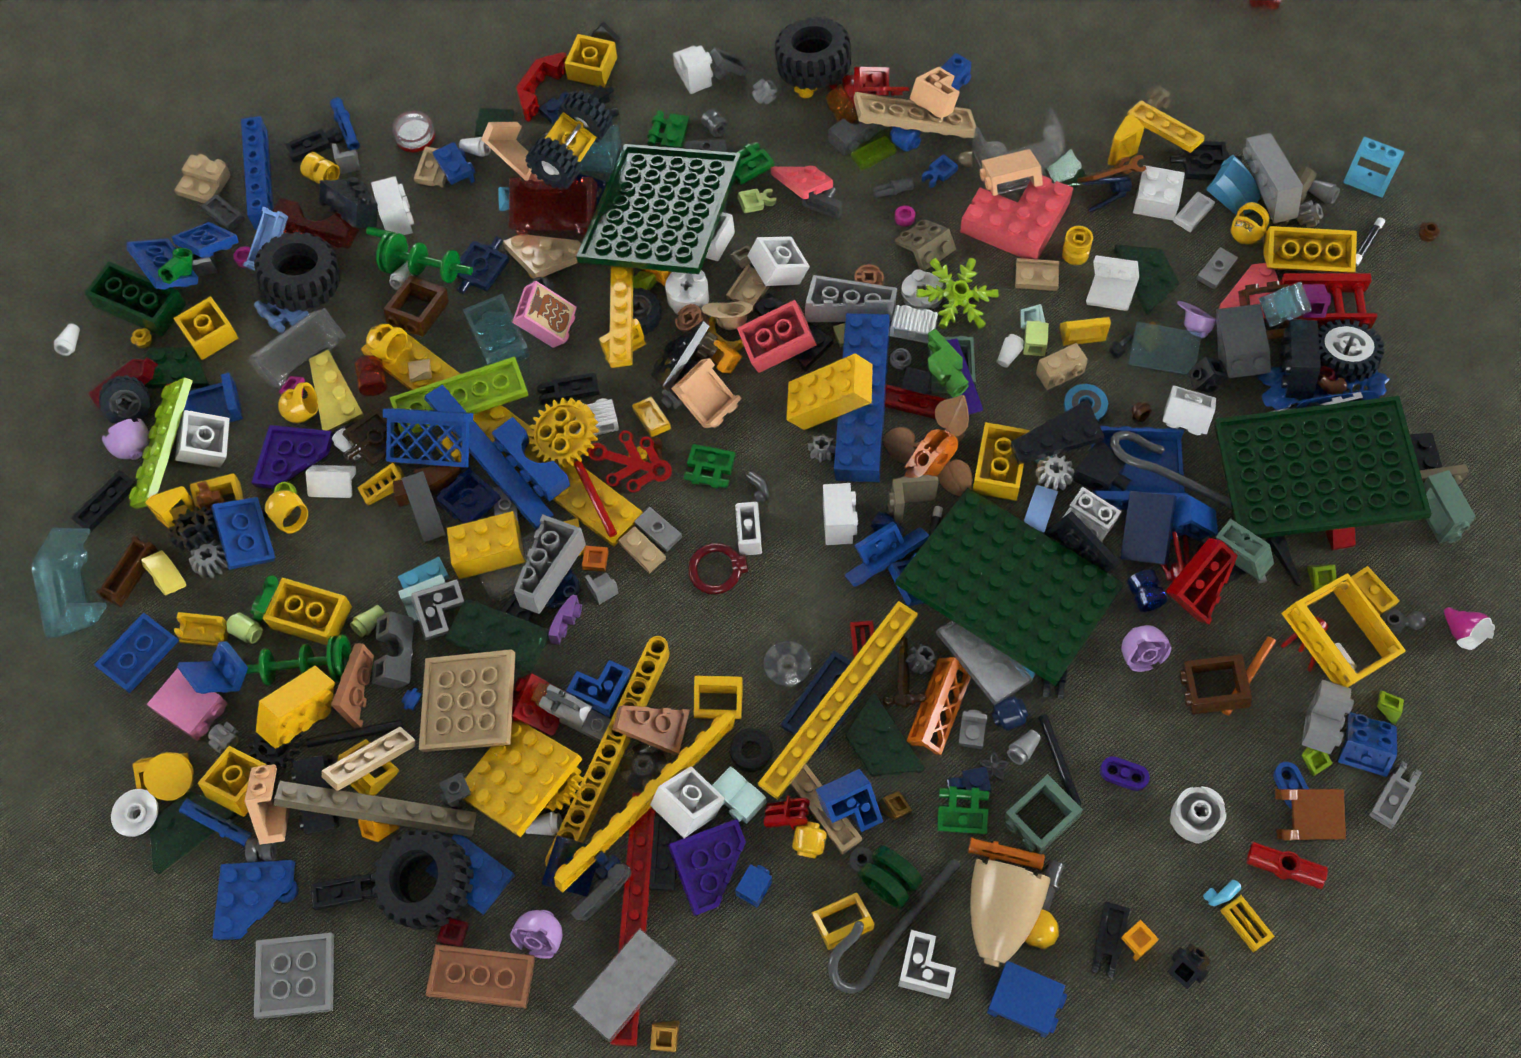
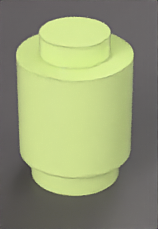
[226,612,263,644]

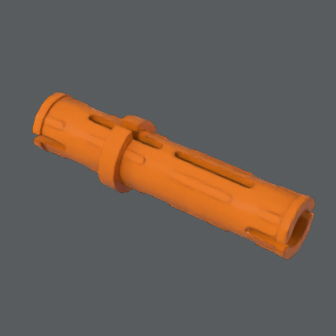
[968,837,1045,870]

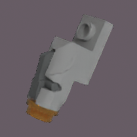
[531,683,611,742]

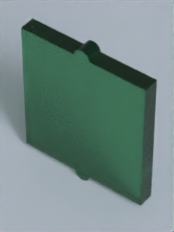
[475,108,514,137]
[1045,149,1087,190]

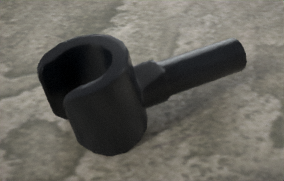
[1109,334,1133,359]

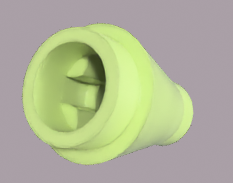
[350,605,385,637]

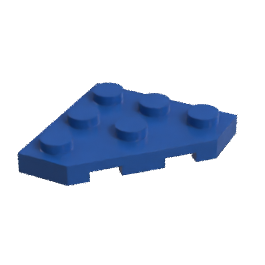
[213,860,295,940]

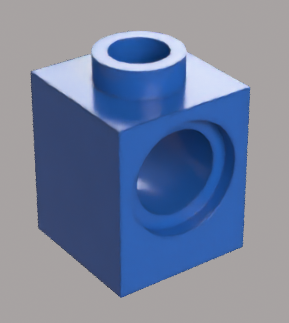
[735,864,772,908]

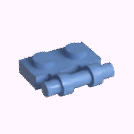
[254,300,309,333]

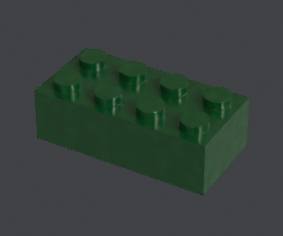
[84,261,186,336]

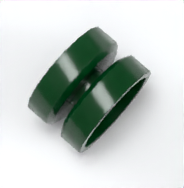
[858,846,923,909]

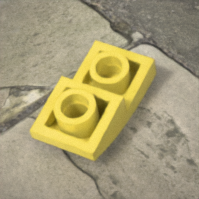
[141,550,186,596]

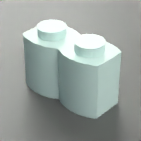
[712,767,767,824]

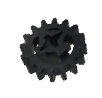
[168,506,217,551]
[248,733,303,769]

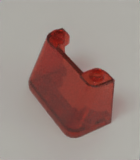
[509,177,597,234]

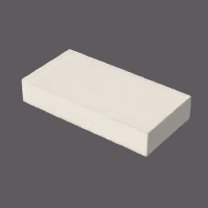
[1173,192,1215,233]

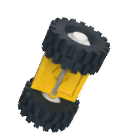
[525,91,613,190]

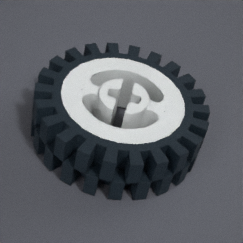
[1318,319,1385,383]

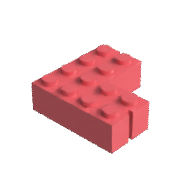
[960,175,1073,259]

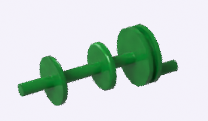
[366,227,473,283]
[246,635,376,686]

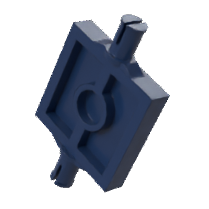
[457,236,509,295]

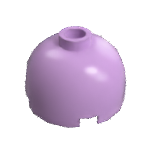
[102,418,150,460]
[1121,625,1172,672]
[510,910,563,959]

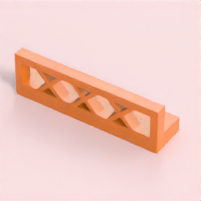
[906,657,971,755]

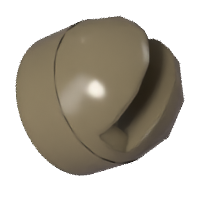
[958,151,973,167]

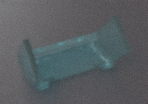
[32,528,107,638]

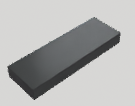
[401,471,446,542]

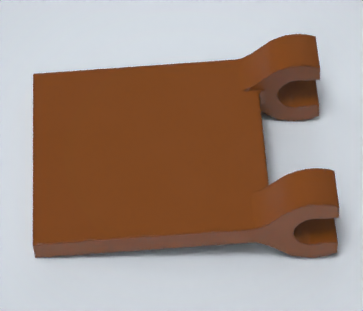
[1077,155,1146,183]
[1275,789,1346,840]

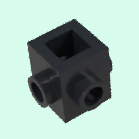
[1188,357,1229,393]
[1167,943,1211,989]

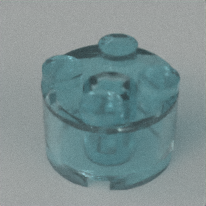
[1258,282,1312,327]

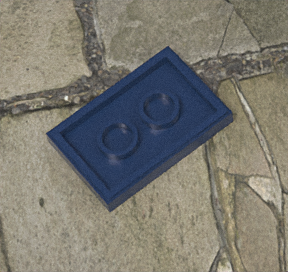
[1120,491,1177,565]

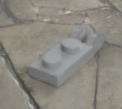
[1369,761,1421,829]

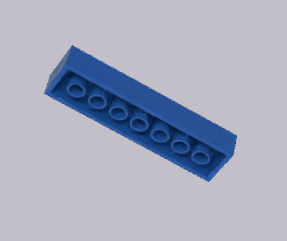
[834,313,890,482]

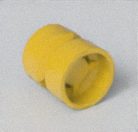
[300,152,340,185]
[1062,226,1093,265]

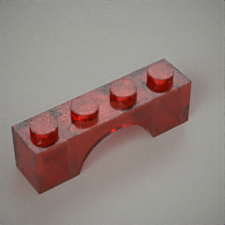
[273,198,359,249]

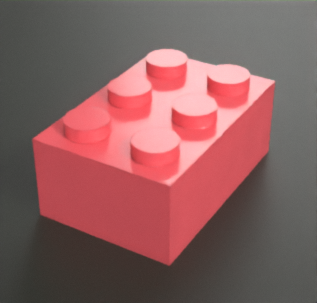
[737,300,817,373]

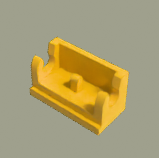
[174,612,229,647]

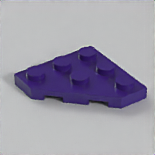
[251,425,334,489]
[668,819,746,916]

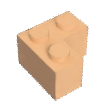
[910,67,960,119]

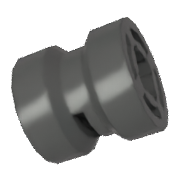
[701,108,729,137]
[245,838,277,863]

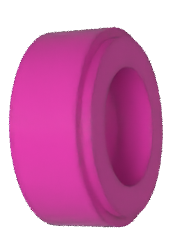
[894,206,915,227]
[233,246,251,268]

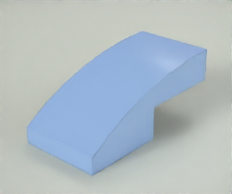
[1024,485,1058,533]

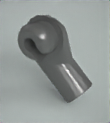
[746,471,769,503]

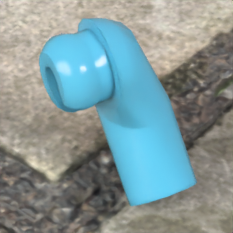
[1203,880,1241,906]

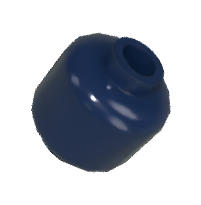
[991,696,1029,731]

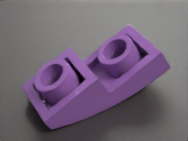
[548,595,582,645]

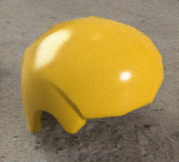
[1025,909,1059,950]

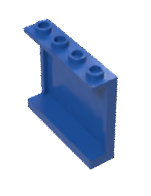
[1091,425,1188,510]

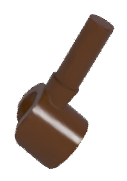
[649,437,663,468]

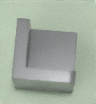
[332,143,360,174]
[585,572,619,605]

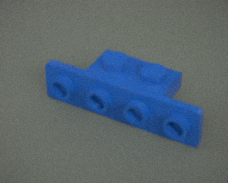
[845,521,930,587]

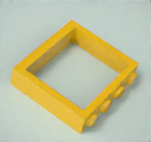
[1281,573,1406,688]

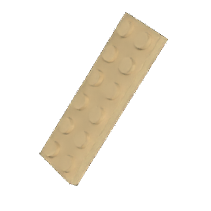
[854,92,978,138]

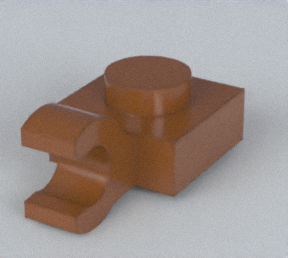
[196,481,225,511]

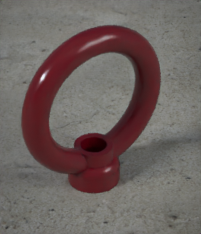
[688,543,748,595]

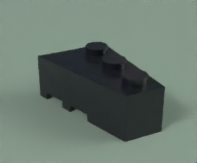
[319,177,378,228]
[291,755,339,834]

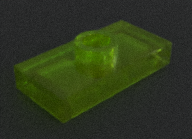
[851,135,896,171]

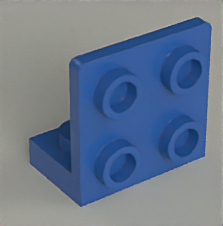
[177,641,248,694]
[1338,712,1397,777]

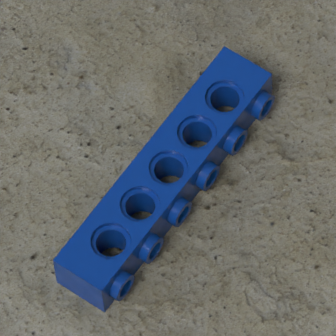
[241,116,274,230]

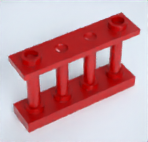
[1280,273,1378,329]

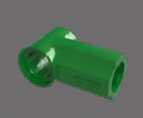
[158,248,193,284]

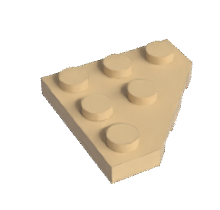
[503,234,581,279]

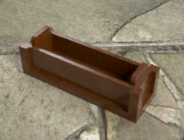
[96,535,158,607]

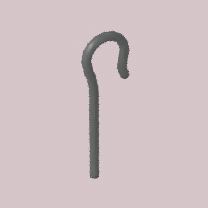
[1110,431,1232,509]
[827,859,960,994]

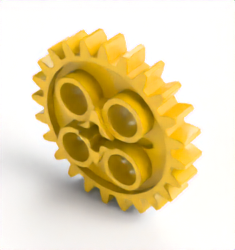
[528,398,599,468]

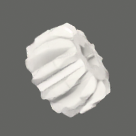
[1035,454,1075,491]

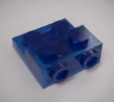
[436,468,501,524]

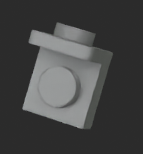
[958,710,987,750]

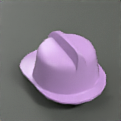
[1177,301,1216,338]

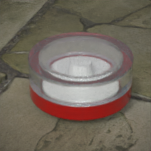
[392,110,435,152]

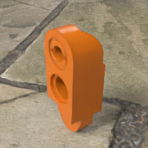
[904,429,958,478]

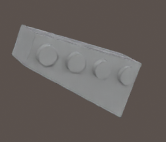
[1243,133,1303,223]
[805,275,897,322]
[514,514,586,614]

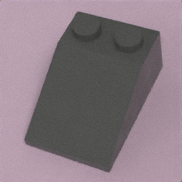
[1216,304,1271,378]

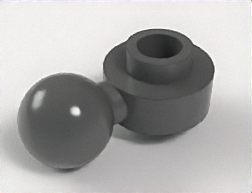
[1381,610,1426,635]

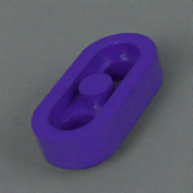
[1100,756,1150,791]

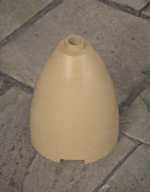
[970,859,1051,967]

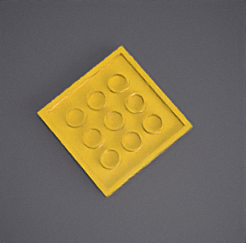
[462,721,582,837]

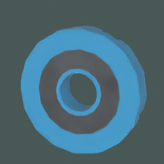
[1063,384,1109,422]

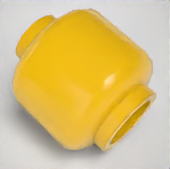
[792,821,827,859]

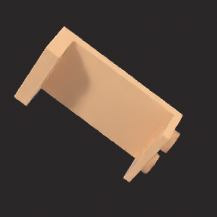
[481,122,543,182]

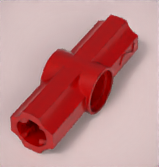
[1246,842,1328,889]

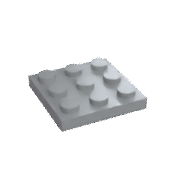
[254,933,334,1019]

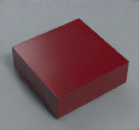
[436,918,469,947]

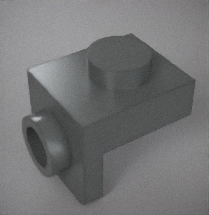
[439,773,471,809]

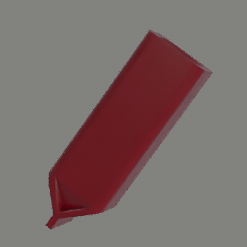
[88,357,158,409]

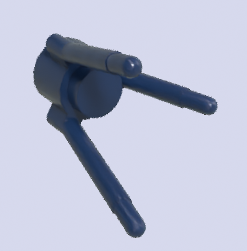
[1082,175,1132,212]

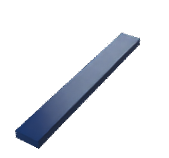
[424,384,554,530]

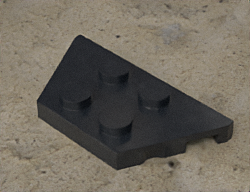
[651,321,710,391]

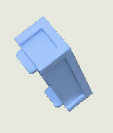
[243,207,288,271]

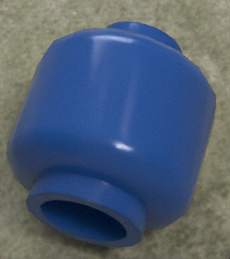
[890,126,921,151]

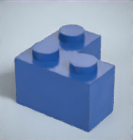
[1171,495,1218,541]
[566,660,632,719]
[815,769,883,832]

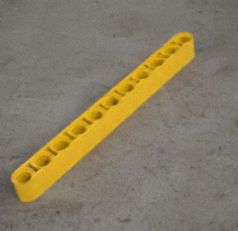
[545,636,670,877]

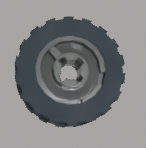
[633,287,662,335]
[99,375,151,424]

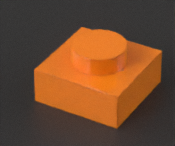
[582,546,609,572]

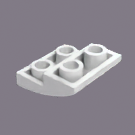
[1062,487,1121,542]

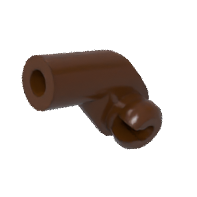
[1317,374,1347,395]

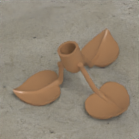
[883,395,973,496]

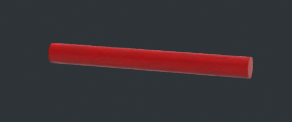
[574,461,617,537]

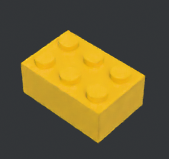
[973,422,1030,501]
[447,511,525,579]
[263,578,352,645]
[256,666,335,749]

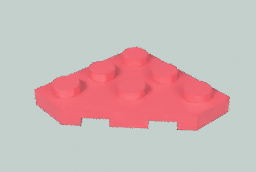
[1219,263,1279,322]

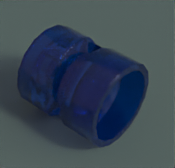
[1127,569,1168,612]

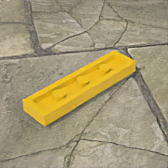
[1127,100,1204,153]

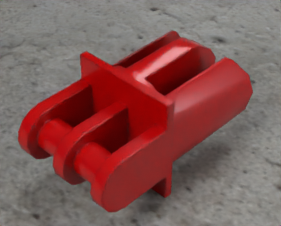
[763,796,810,830]

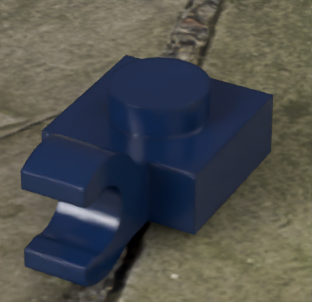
[947,767,991,793]
[594,851,621,880]

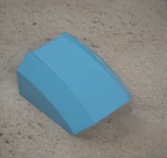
[1206,154,1261,215]

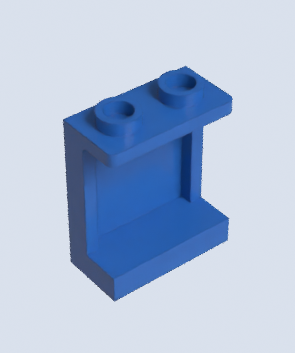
[183,373,243,423]
[987,961,1067,1038]

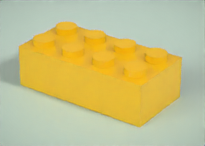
[787,353,873,430]

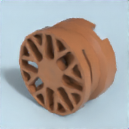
[854,264,884,286]
[675,304,709,333]

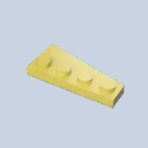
[309,350,364,433]

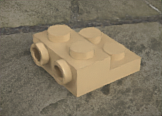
[174,154,231,203]

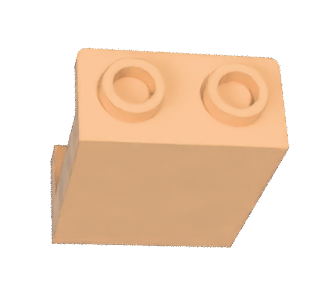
[979,149,1043,196]
[671,358,742,428]
[245,764,290,845]

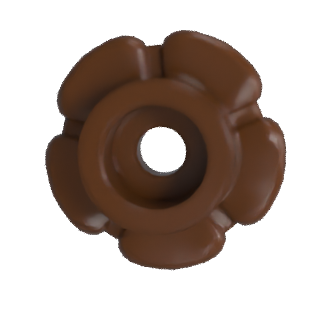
[1419,222,1440,242]
[1131,402,1152,422]

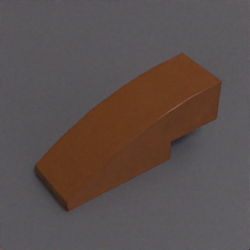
[393,465,463,507]

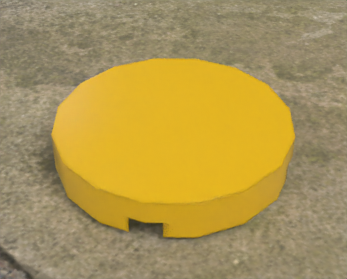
[143,752,194,801]

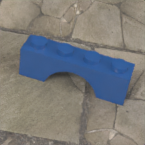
[492,417,570,502]

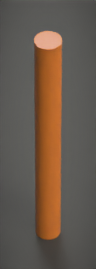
[1221,636,1276,716]

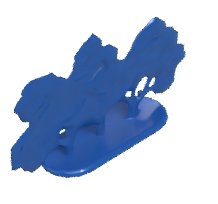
[1257,367,1390,410]

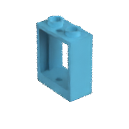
[1343,136,1404,198]

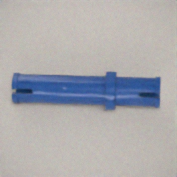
[330,97,360,150]
[179,798,252,847]

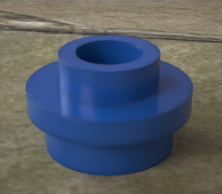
[401,688,422,711]

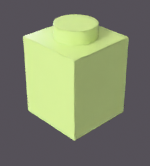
[1023,321,1049,356]

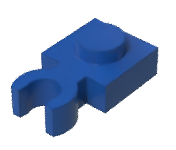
[921,154,958,188]

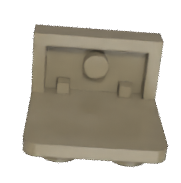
[895,220,956,271]
[887,475,938,524]

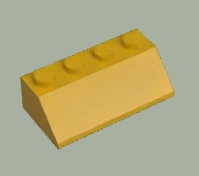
[1263,226,1357,273]

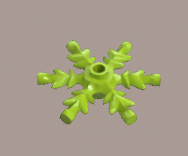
[916,258,999,329]

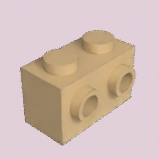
[1036,343,1088,390]

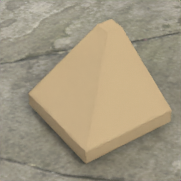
[408,359,432,382]

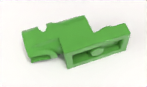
[928,329,969,398]

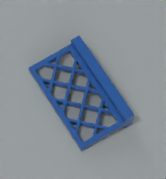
[383,408,473,467]

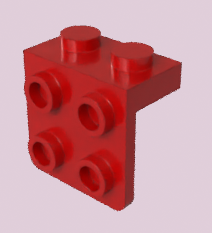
[854,67,909,96]
[512,673,566,736]

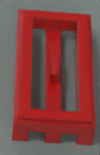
[850,620,874,658]

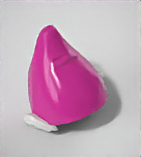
[1444,607,1495,650]

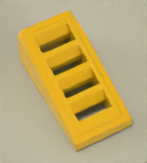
[357,462,406,506]

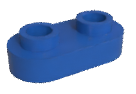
[1273,762,1309,809]

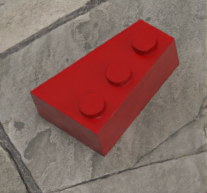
[1165,538,1238,625]

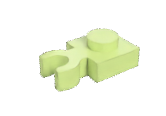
[737,189,777,213]

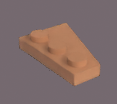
[331,643,374,728]
[612,705,690,755]

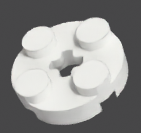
[901,269,944,310]

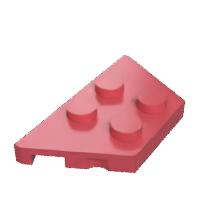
[771,166,833,199]

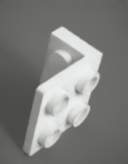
[1086,255,1139,311]

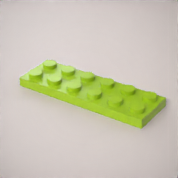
[390,356,529,437]
[129,377,192,509]

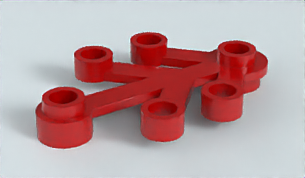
[588,430,672,493]

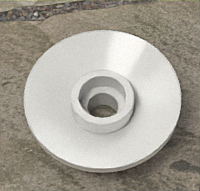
[111,789,158,837]

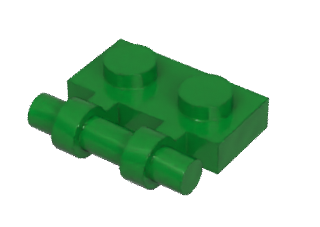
[647,110,690,148]
[733,142,775,185]
[684,444,736,489]
[250,575,279,625]
[937,786,989,834]

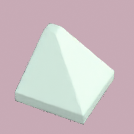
[1021,304,1046,329]

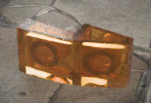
[825,84,858,124]

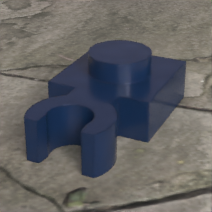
[539,91,568,124]

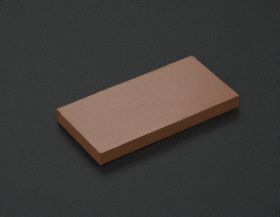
[425,944,535,1009]

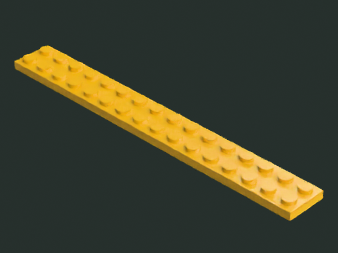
[361,327,643,547]

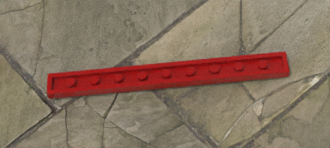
[610,793,656,1047]

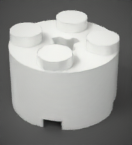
[665,270,709,315]
[1170,786,1226,844]

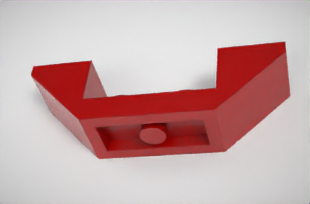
[516,52,567,122]

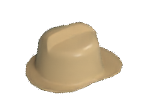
[702,301,753,330]

